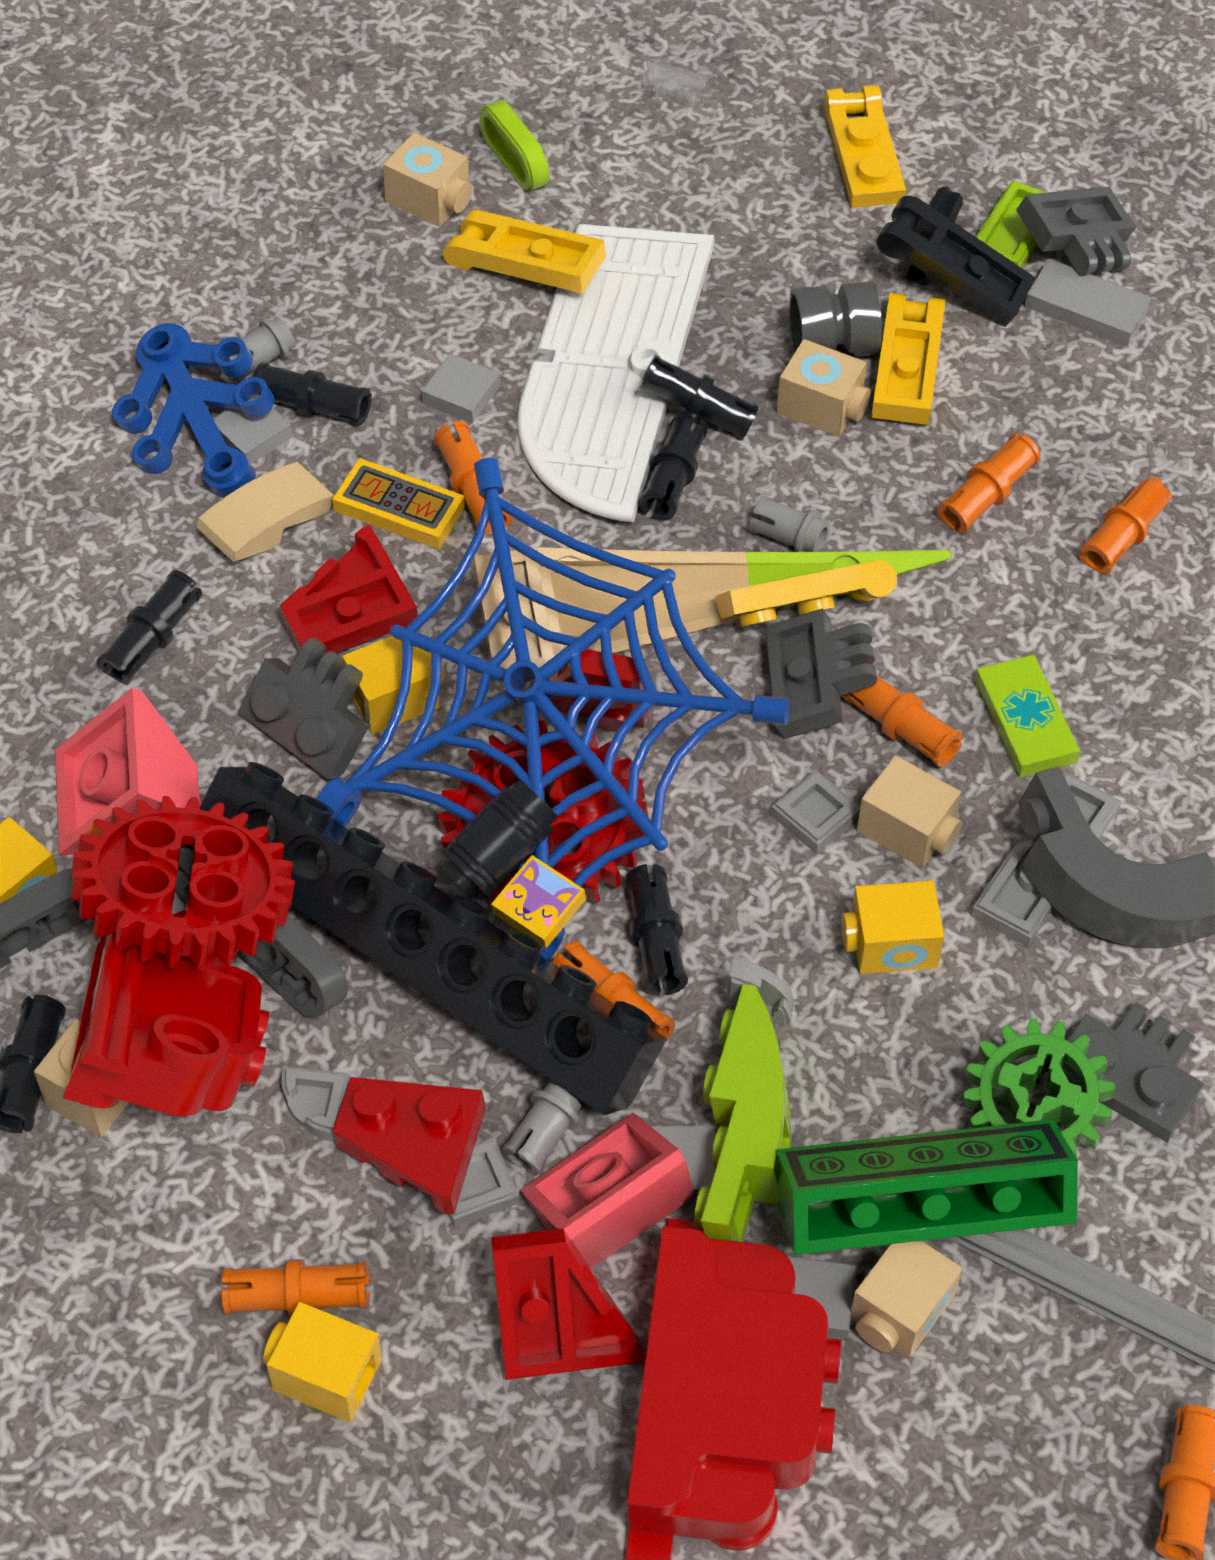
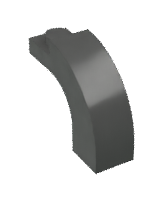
[1018,766,1215,948]

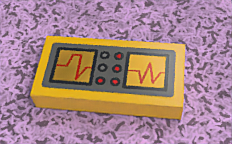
[332,458,466,550]

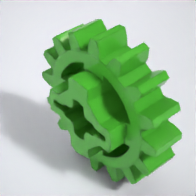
[964,1018,1115,1158]

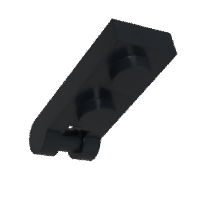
[876,195,1036,327]

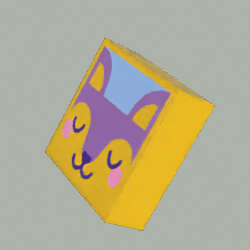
[491,855,586,949]

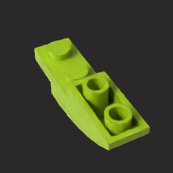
[695,984,792,1242]

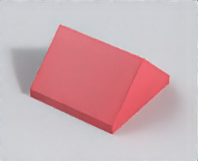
[520,1112,695,1268]

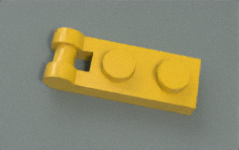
[823,85,906,208]
[443,210,606,294]
[871,292,946,425]
[715,561,897,627]

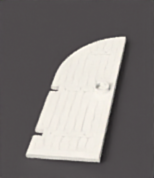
[517,224,715,523]

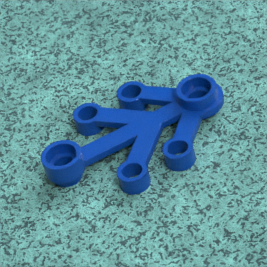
[112,323,274,498]

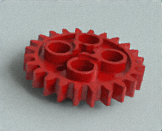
[438,720,649,907]
[71,796,295,969]

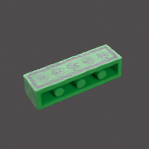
[776,1119,1078,1255]

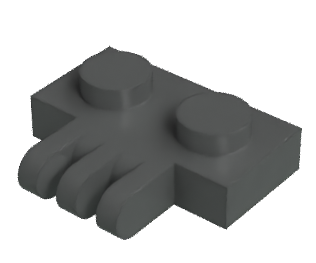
[1016,187,1136,274]
[765,609,877,739]
[238,638,370,779]
[1062,1002,1205,1143]

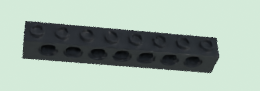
[200,762,668,1115]

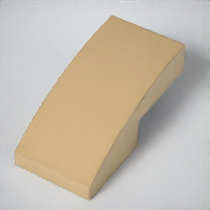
[196,462,334,562]

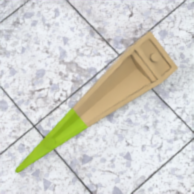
[473,547,954,681]

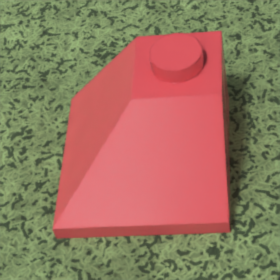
[55,687,201,856]

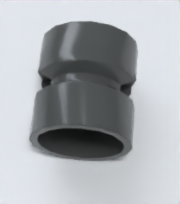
[789,281,882,357]

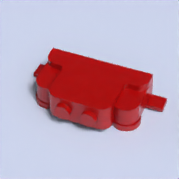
[63,911,270,1116]
[625,1218,842,1560]

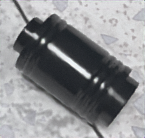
[442,780,558,898]

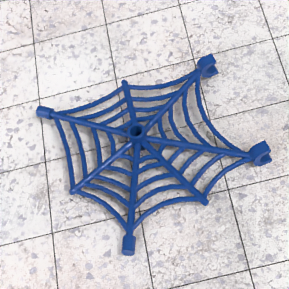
[316,458,790,961]

